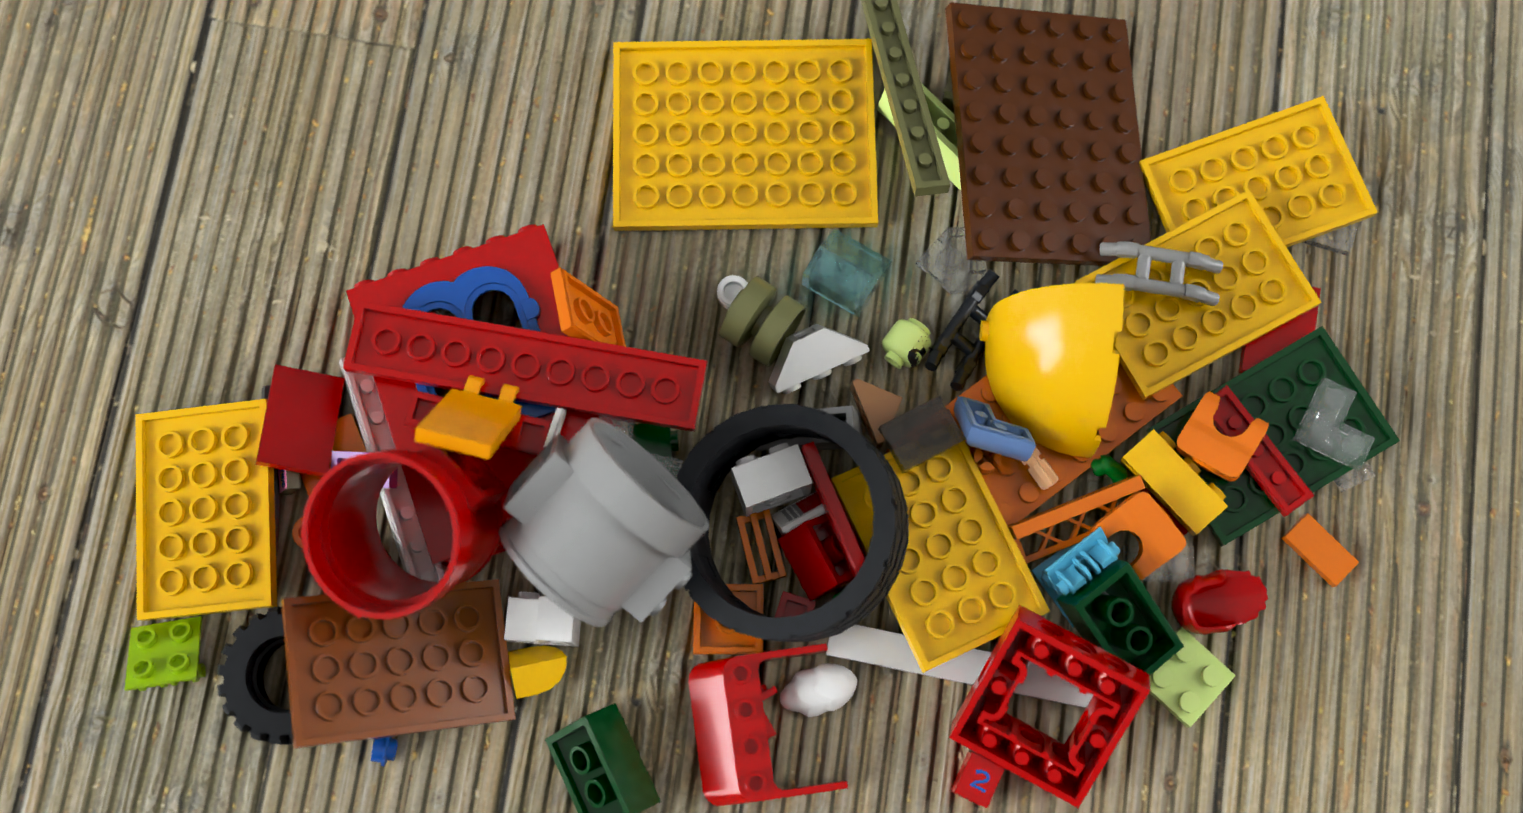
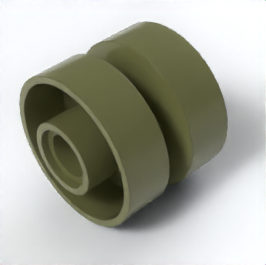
[719,276,807,367]

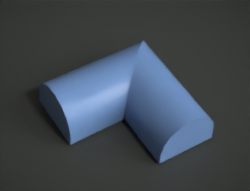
[954,396,1036,462]

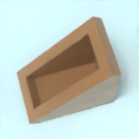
[850,379,903,449]

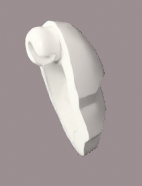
[780,663,857,717]

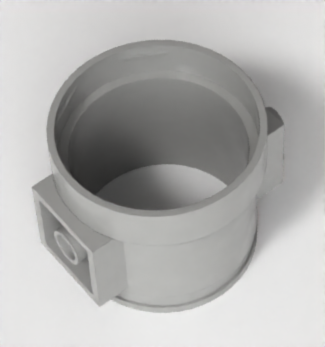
[499,418,709,627]

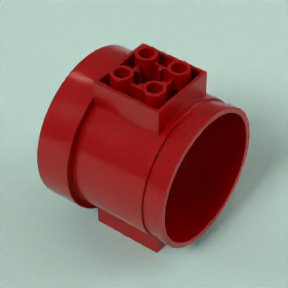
[302,445,509,619]

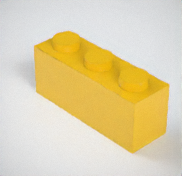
[1120,429,1228,536]

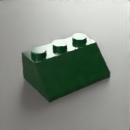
[545,703,661,813]

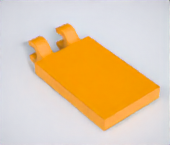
[414,375,522,459]

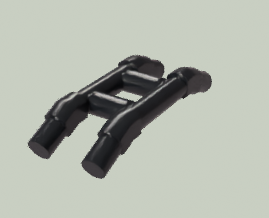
[925,269,1019,391]

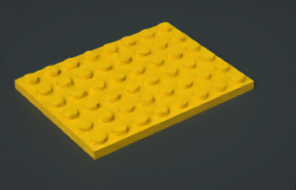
[613,39,879,231]

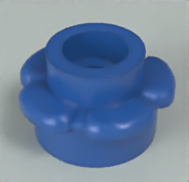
[371,736,398,767]

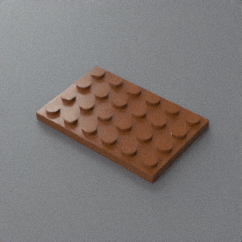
[281,579,516,749]

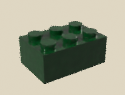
[1056,559,1184,676]

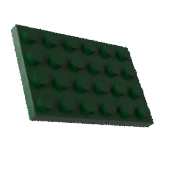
[1146,326,1400,547]

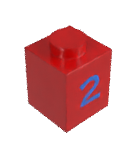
[950,752,1005,808]

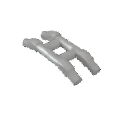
[1095,241,1223,306]

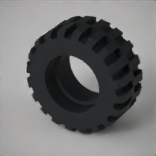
[217,606,293,745]

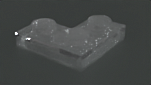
[1293,377,1375,471]

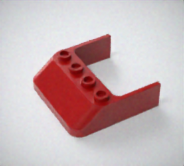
[688,643,848,806]

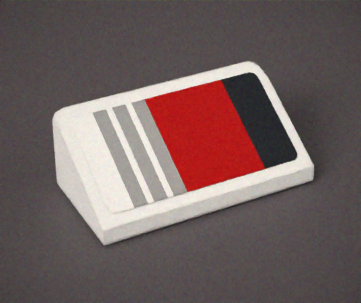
[772,492,826,536]

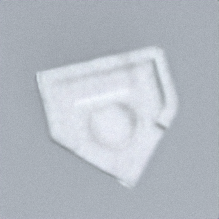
[916,227,986,294]

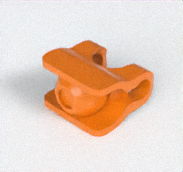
[1176,391,1269,482]
[1089,492,1186,581]

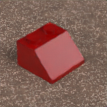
[777,514,866,601]

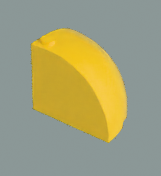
[979,283,1124,458]

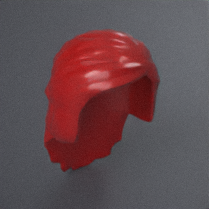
[1171,569,1268,635]

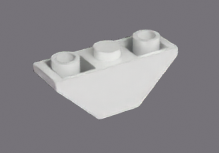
[768,324,870,394]

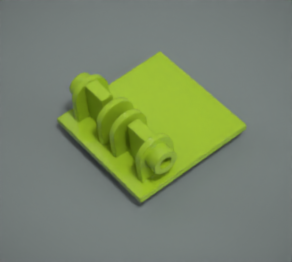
[125,616,206,691]

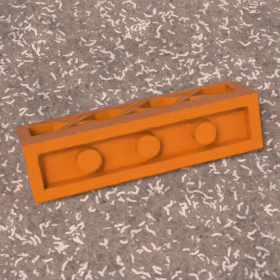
[1008,475,1146,564]

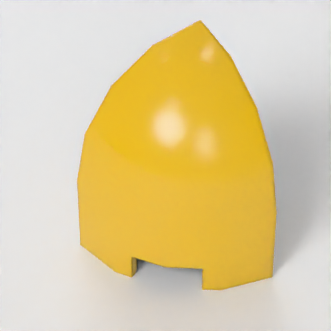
[508,646,567,699]

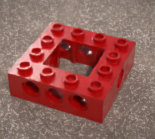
[949,605,1151,808]

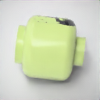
[882,318,932,369]

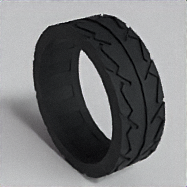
[677,404,909,642]

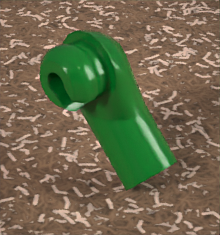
[1091,455,1131,499]

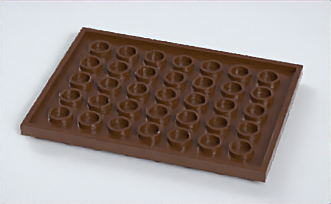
[945,2,1151,266]

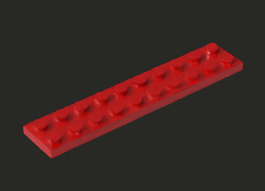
[343,300,707,432]

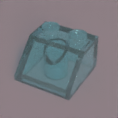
[802,229,892,317]

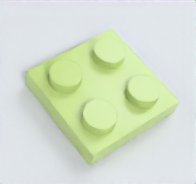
[1149,627,1236,728]

